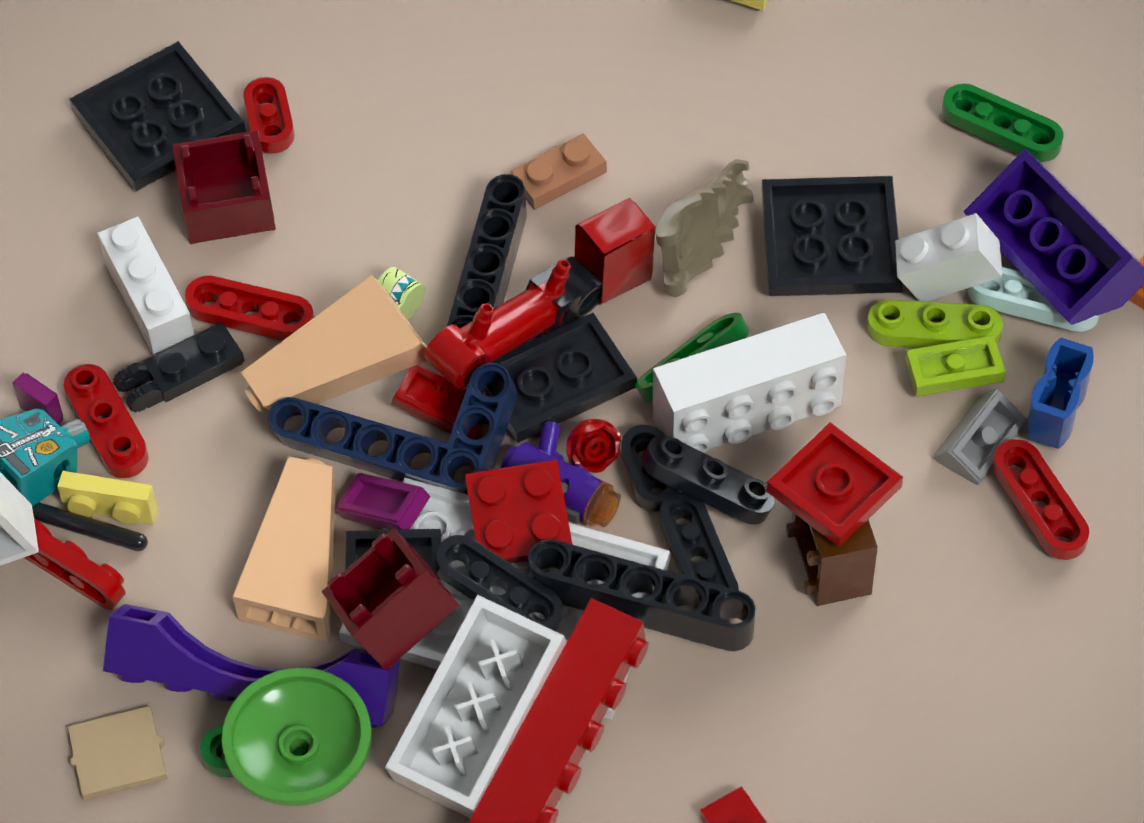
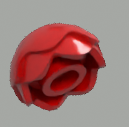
[566,419,622,473]

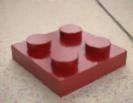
[766,422,903,547]
[465,459,573,563]

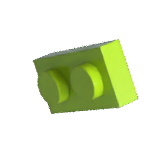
[905,335,1006,397]

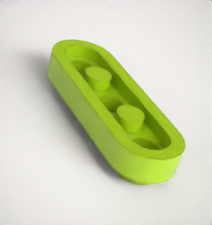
[867,300,1003,348]

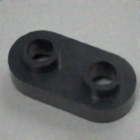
[622,425,680,511]

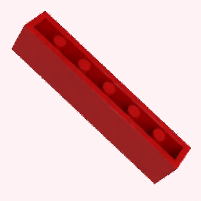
[468,598,649,823]

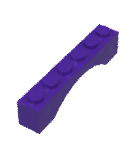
[103,604,401,728]

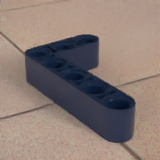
[268,363,518,495]

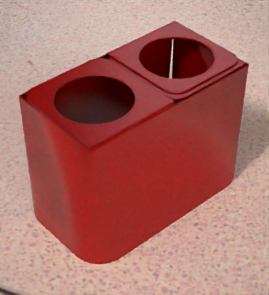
[574,197,656,305]

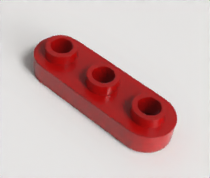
[185,275,314,341]
[64,364,149,478]
[993,439,1089,560]
[24,519,125,610]

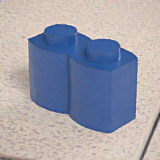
[1026,337,1094,449]

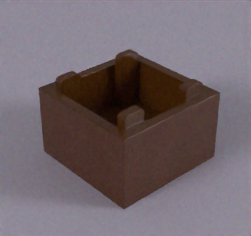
[786,512,878,606]

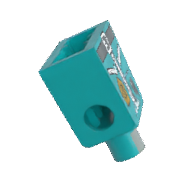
[0,408,90,506]

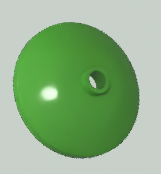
[222,668,372,806]

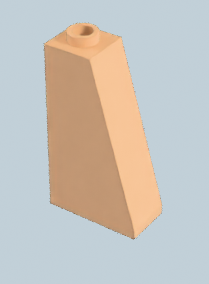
[241,275,427,412]
[233,456,337,642]

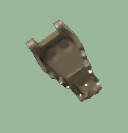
[655,159,754,297]

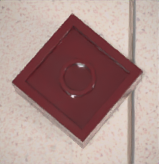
[172,130,276,244]
[321,528,460,670]

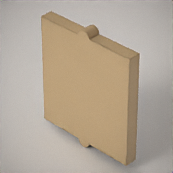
[68,705,168,800]

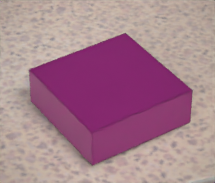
[12,372,64,425]

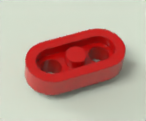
[243,77,295,154]

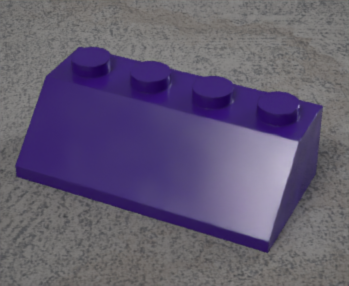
[963,149,1144,325]

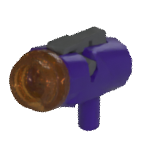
[501,421,621,528]

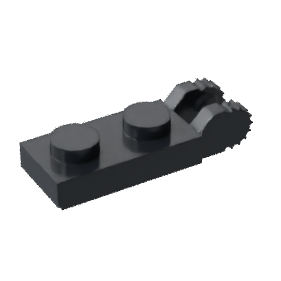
[113,322,245,413]

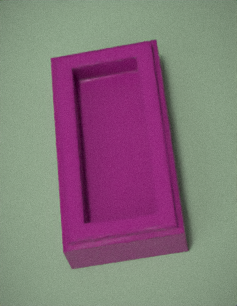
[335,473,431,530]

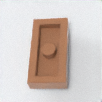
[511,133,607,210]

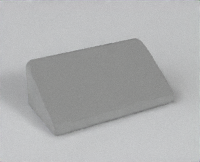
[933,389,1027,485]

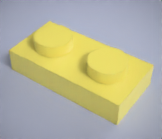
[57,471,158,525]

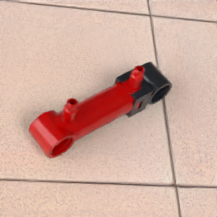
[424,256,603,389]

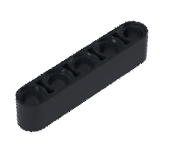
[447,174,527,328]
[528,539,756,652]

